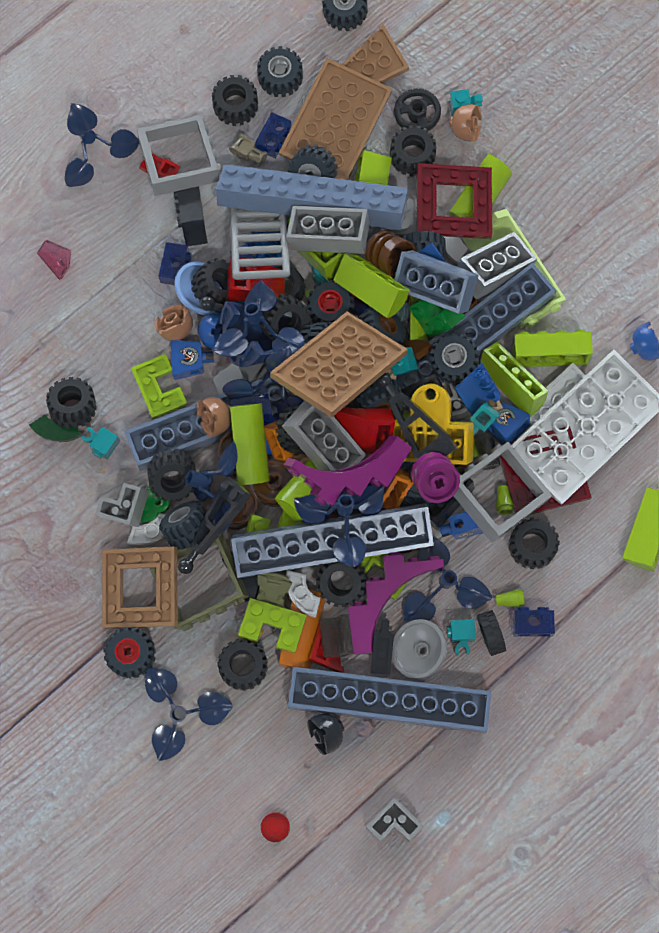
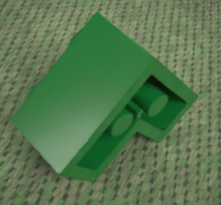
[409,299,465,338]

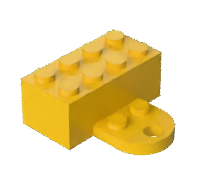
[393,384,474,465]

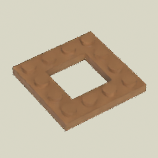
[102,547,178,628]

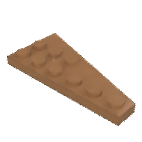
[305,24,409,100]

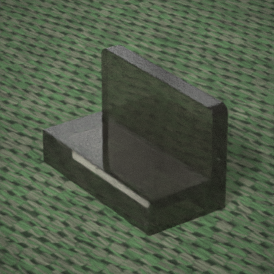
[319,614,354,658]

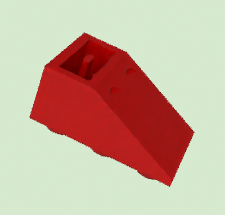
[228,256,285,302]
[334,408,395,454]

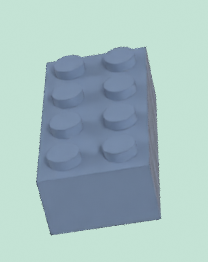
[394,250,479,313]

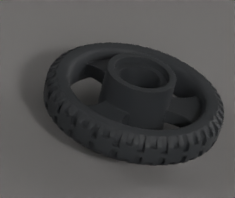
[394,88,441,131]

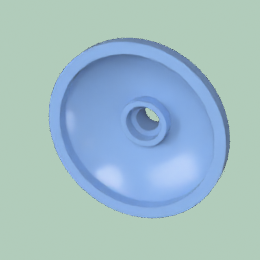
[175,262,222,315]

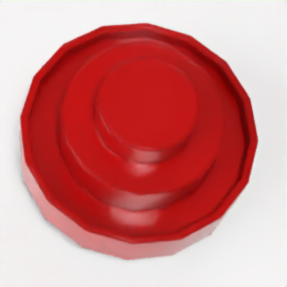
[261,812,290,843]

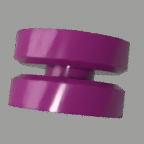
[411,452,460,503]

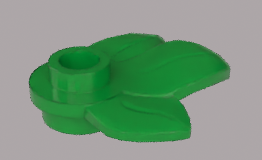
[140,487,170,522]

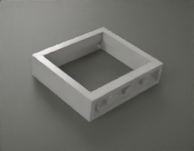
[137,115,222,196]
[454,442,553,543]

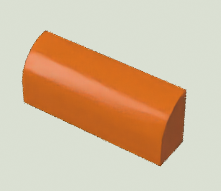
[279,590,326,669]

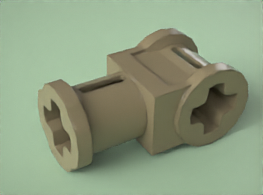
[229,133,268,167]

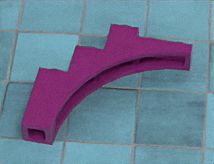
[284,435,412,506]
[348,552,445,655]

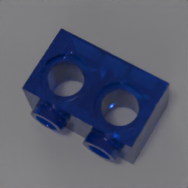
[255,112,292,159]

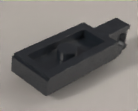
[370,620,394,676]

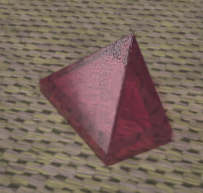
[37,240,71,280]

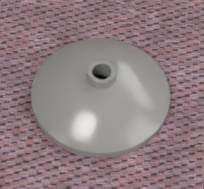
[392,619,447,679]

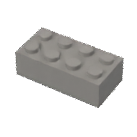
[286,206,370,254]
[456,232,537,299]
[282,401,366,471]

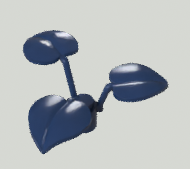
[64,103,139,187]
[213,280,305,357]
[222,346,304,414]
[185,441,238,534]
[294,485,384,567]
[403,537,492,623]
[145,668,233,761]

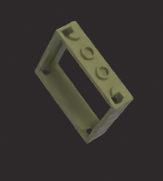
[150,534,249,631]

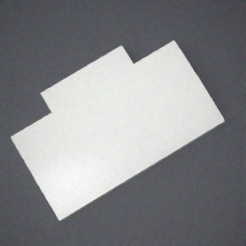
[511,350,659,505]

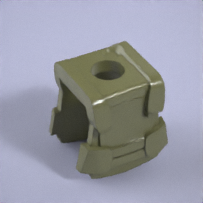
[257,569,294,608]

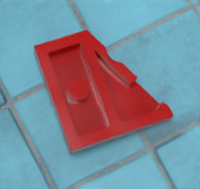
[308,622,344,673]

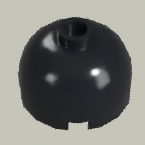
[307,714,344,755]

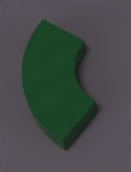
[29,415,82,442]

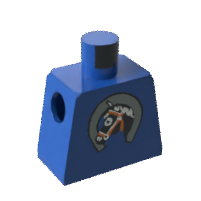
[171,340,214,380]
[487,402,530,446]
[439,512,483,540]

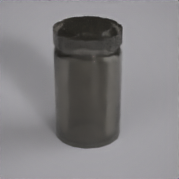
[475,433,500,470]

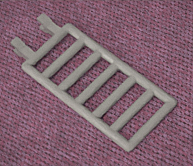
[230,207,290,280]

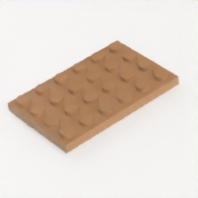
[279,58,392,180]
[270,312,407,417]

